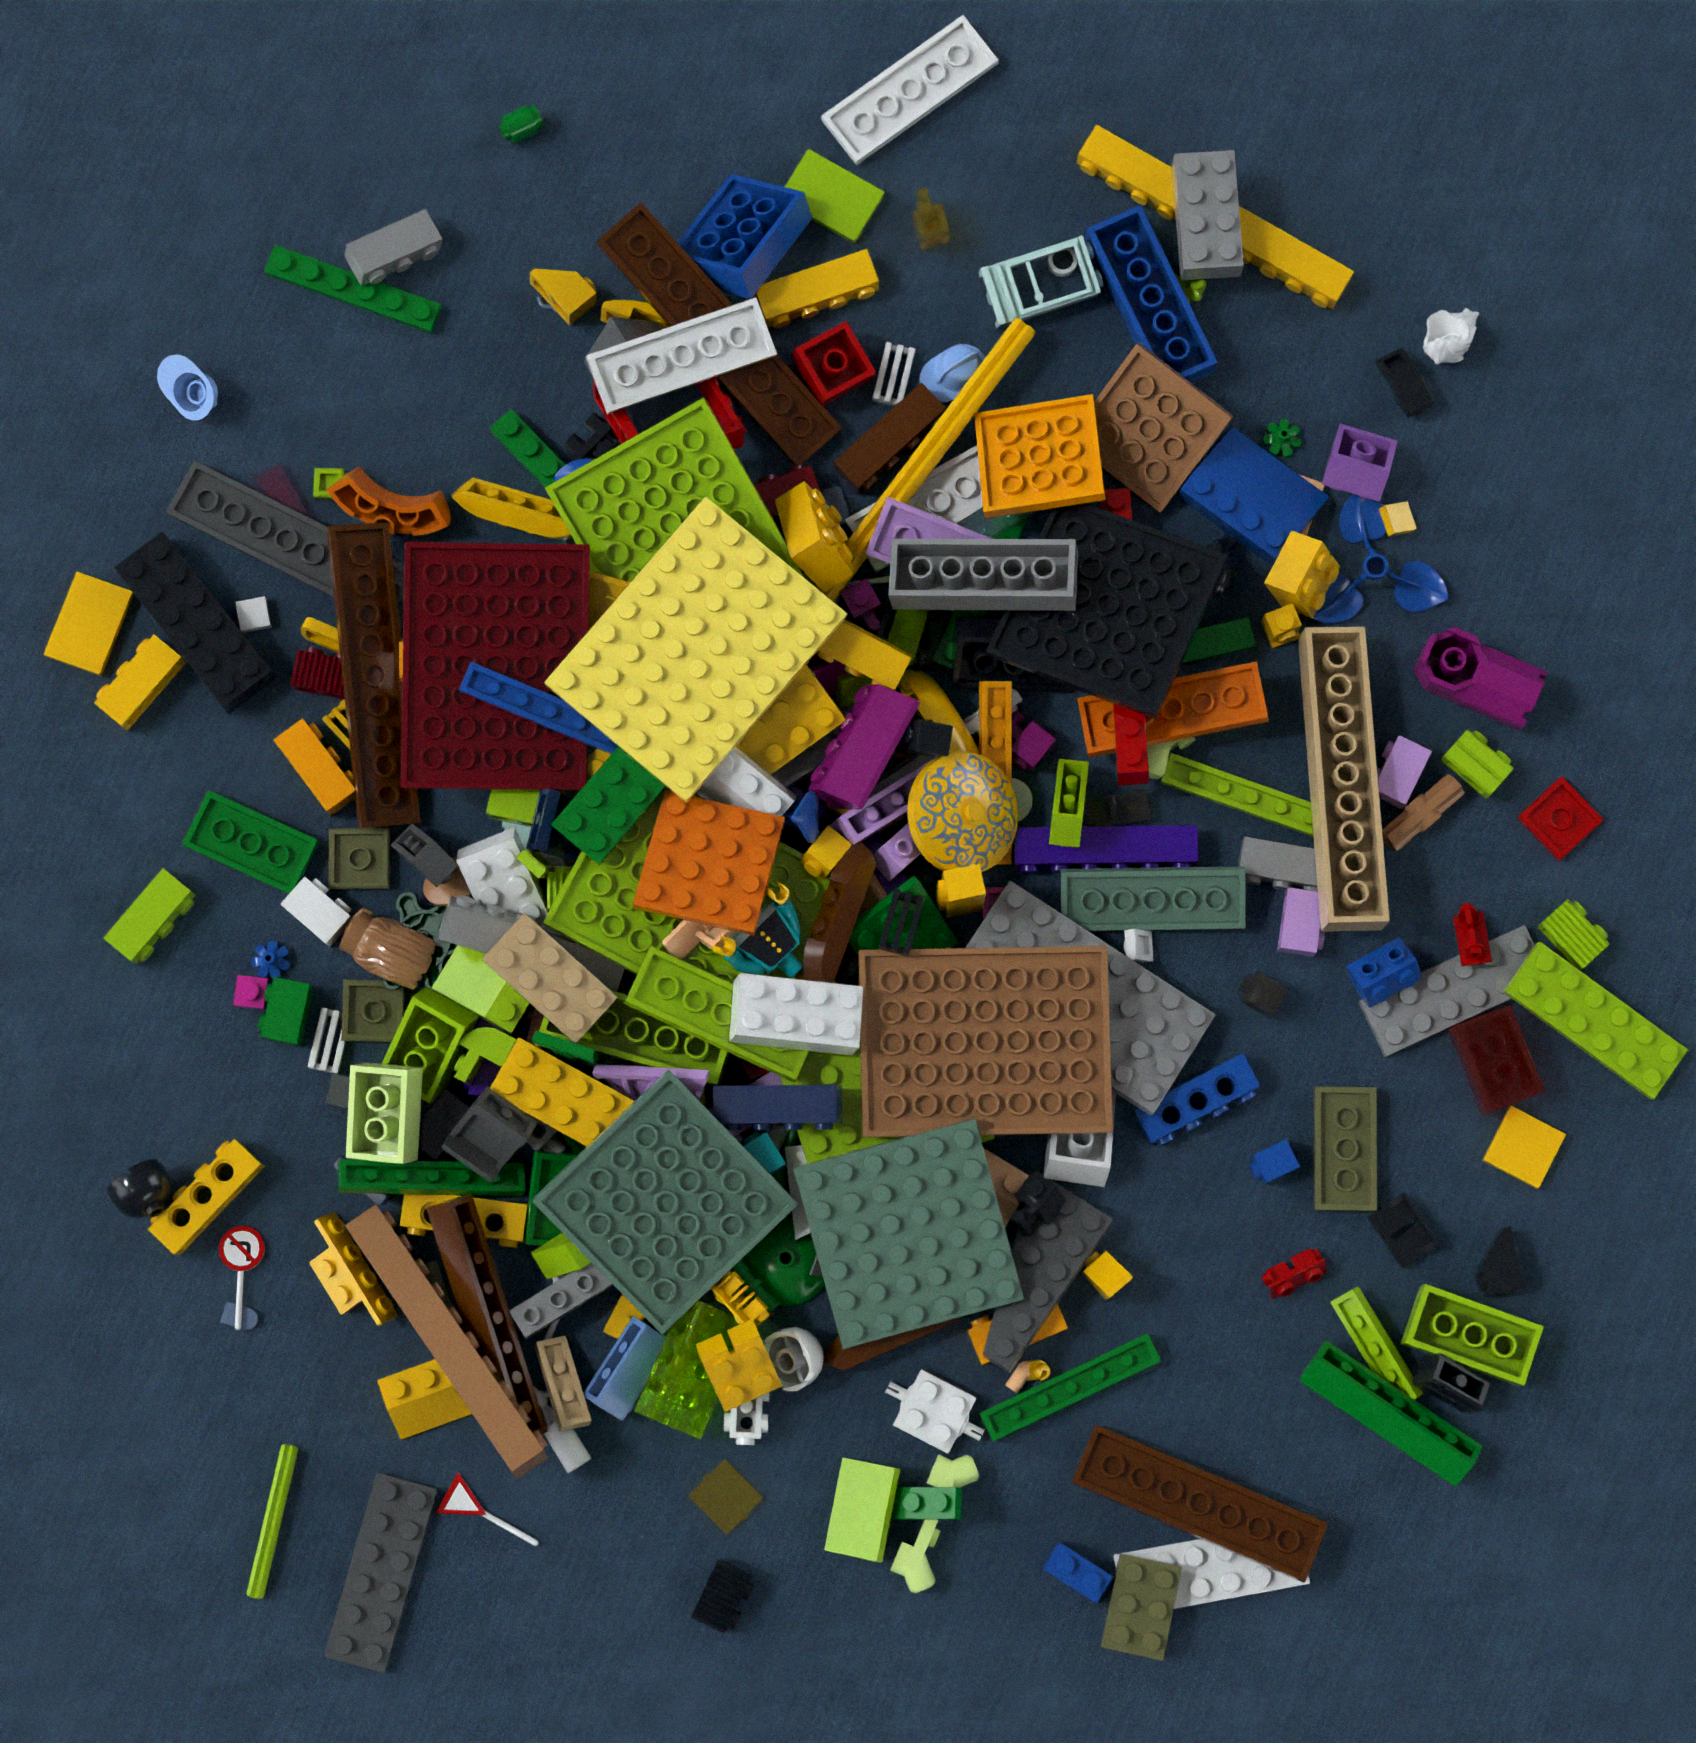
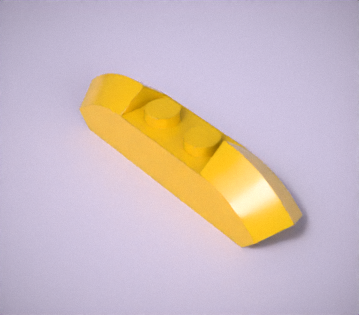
[451,477,574,540]

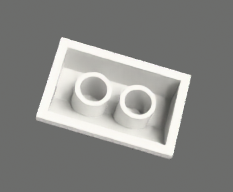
[696,747,796,816]

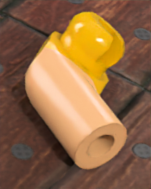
[1005,1360,1051,1394]

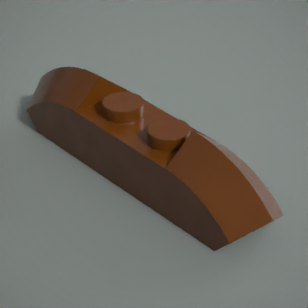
[803,841,876,983]
[823,1317,959,1371]

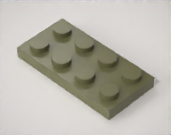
[1313,1086,1377,1212]

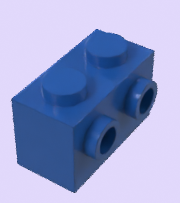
[1346,937,1422,1008]

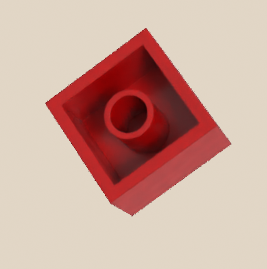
[790,321,876,407]

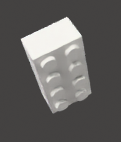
[456,827,548,924]
[729,973,863,1055]

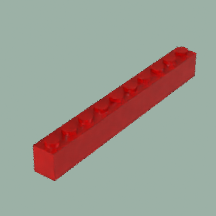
[1100,488,1149,786]

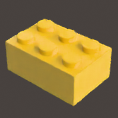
[775,481,854,593]

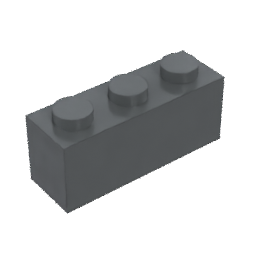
[391,824,458,887]

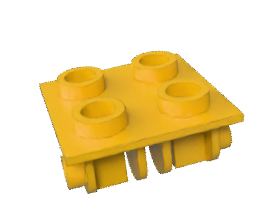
[710,1270,774,1327]

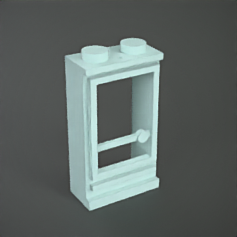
[978,235,1103,329]

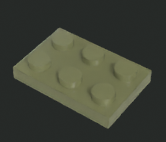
[1100,1553,1182,1661]

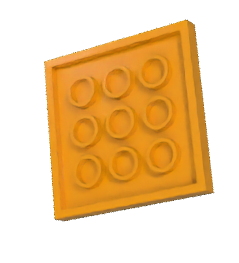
[974,394,1106,519]

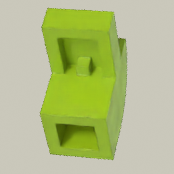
[454,1027,517,1086]

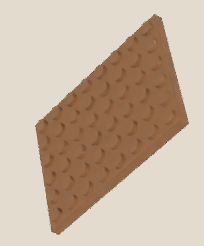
[858,946,1113,1138]

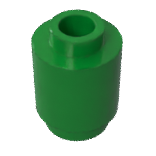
[498,104,544,144]

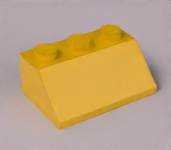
[377,1359,472,1440]

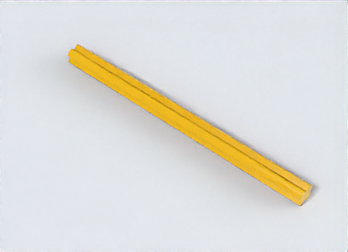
[813,318,1035,602]

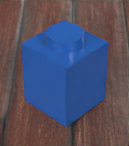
[1249,1139,1300,1185]

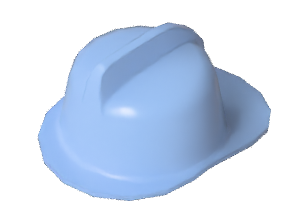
[920,344,985,402]
[157,354,218,421]

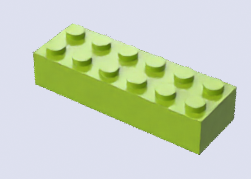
[539,990,730,1086]

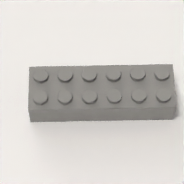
[889,539,1078,611]

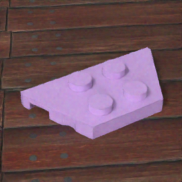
[592,1064,710,1101]

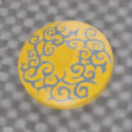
[907,751,1018,872]

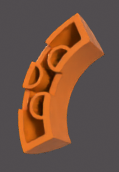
[326,466,451,536]

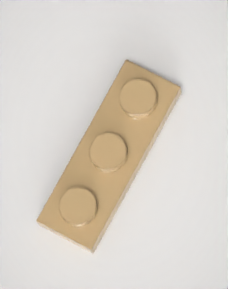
[534,1336,592,1432]

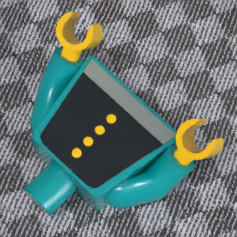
[712,882,803,979]

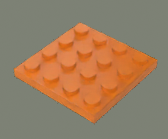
[633,790,785,936]

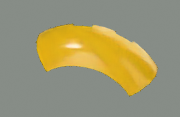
[897,669,979,754]

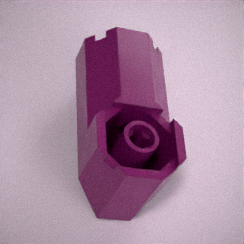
[1413,627,1547,731]

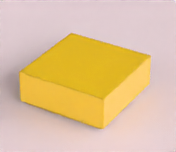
[1379,501,1417,537]

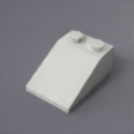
[1043,1091,1116,1187]

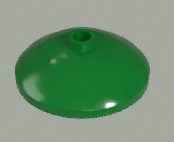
[742,1213,825,1306]

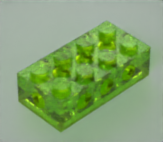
[634,1301,739,1440]

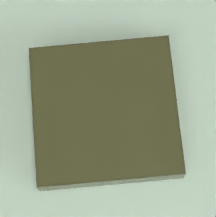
[328,828,391,890]
[341,979,405,1043]

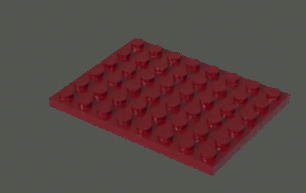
[401,542,590,791]

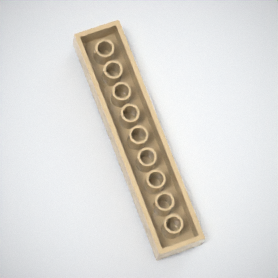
[1298,627,1390,932]

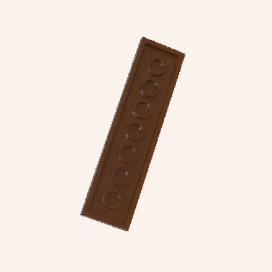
[1071,1424,1328,1583]

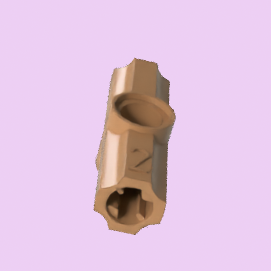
[1382,774,1465,853]

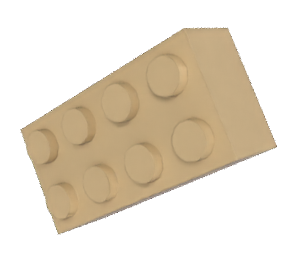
[482,913,618,1043]

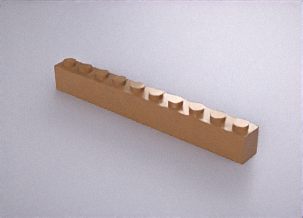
[345,1205,548,1479]

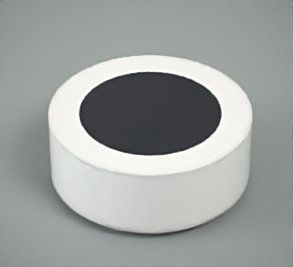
[1048,248,1078,277]

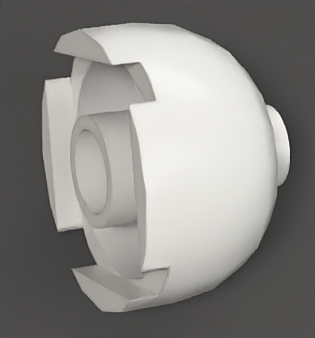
[764,1327,824,1391]

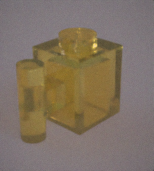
[912,188,950,250]

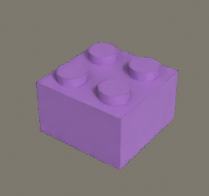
[1322,424,1397,502]

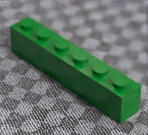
[1299,1340,1483,1487]

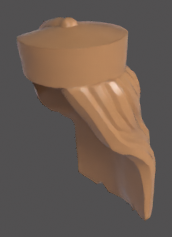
[339,908,436,990]

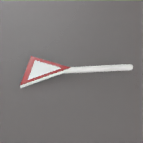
[435,1472,539,1546]

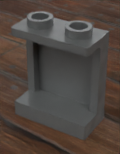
[442,1086,538,1182]

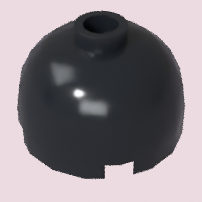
[107,1159,172,1218]

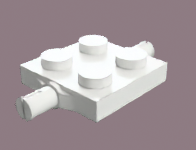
[885,1369,985,1454]

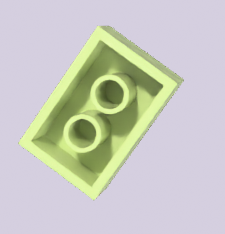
[346,1062,423,1164]

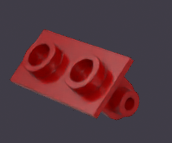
[1453,903,1492,967]
[1261,1248,1327,1300]

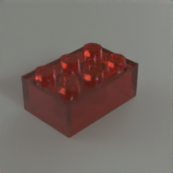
[1448,1005,1545,1116]

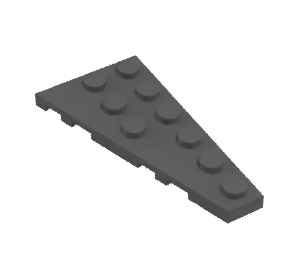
[983,1171,1113,1373]

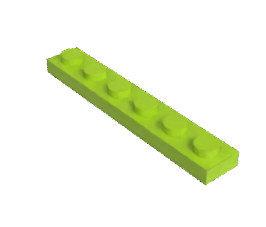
[1160,753,1314,837]

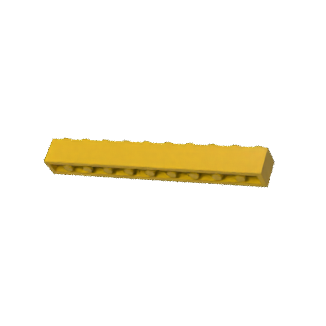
[1077,124,1354,310]

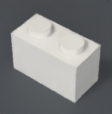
[281,877,352,947]

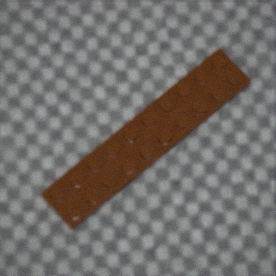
[596,202,842,466]
[326,522,421,829]

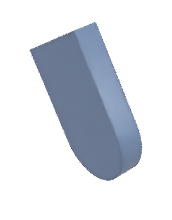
[220,1302,259,1330]

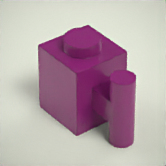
[840,578,881,635]
[1012,711,1056,772]

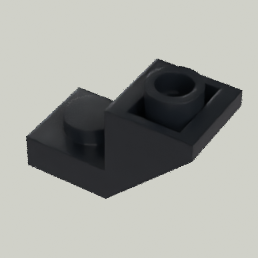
[1376,348,1435,418]

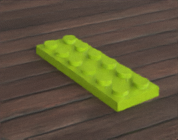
[1503,942,1688,1100]
[624,946,809,1082]

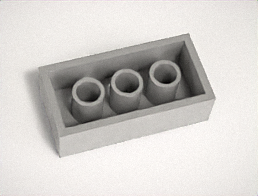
[1172,150,1244,280]

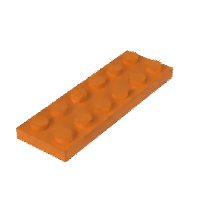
[1077,661,1269,758]

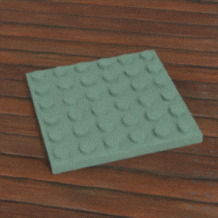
[532,1069,798,1334]
[793,1118,1024,1349]

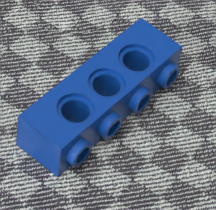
[1132,1053,1260,1146]

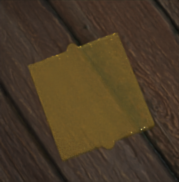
[689,1459,763,1535]

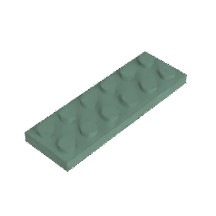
[1061,866,1245,931]

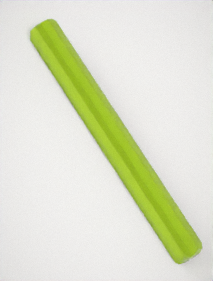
[246,1444,298,1599]

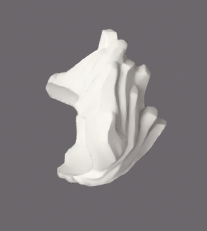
[1423,308,1479,364]

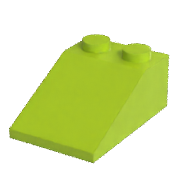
[432,945,530,1036]

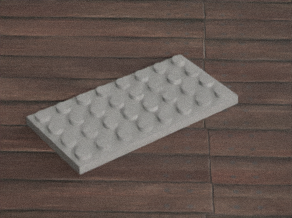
[966,881,1216,1116]

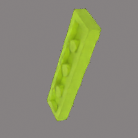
[1330,1286,1423,1399]

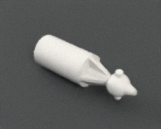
[533,1386,592,1473]

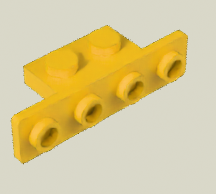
[309,1212,398,1326]

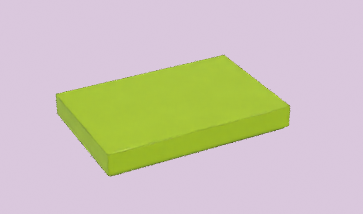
[785,149,885,244]
[824,1457,900,1563]

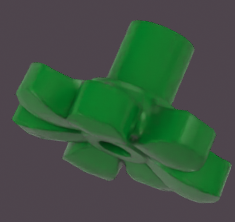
[1263,419,1301,458]

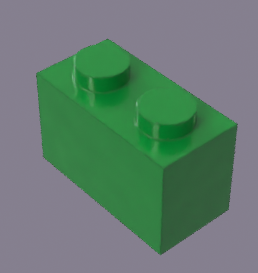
[258,977,314,1047]

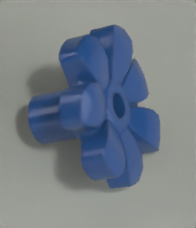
[251,941,291,979]

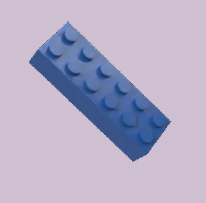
[1084,205,1218,383]

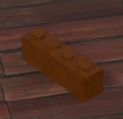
[834,382,946,495]

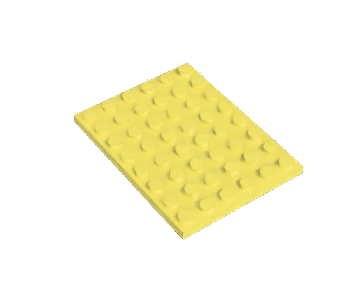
[544,496,847,803]

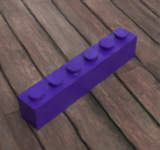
[1013,825,1198,873]

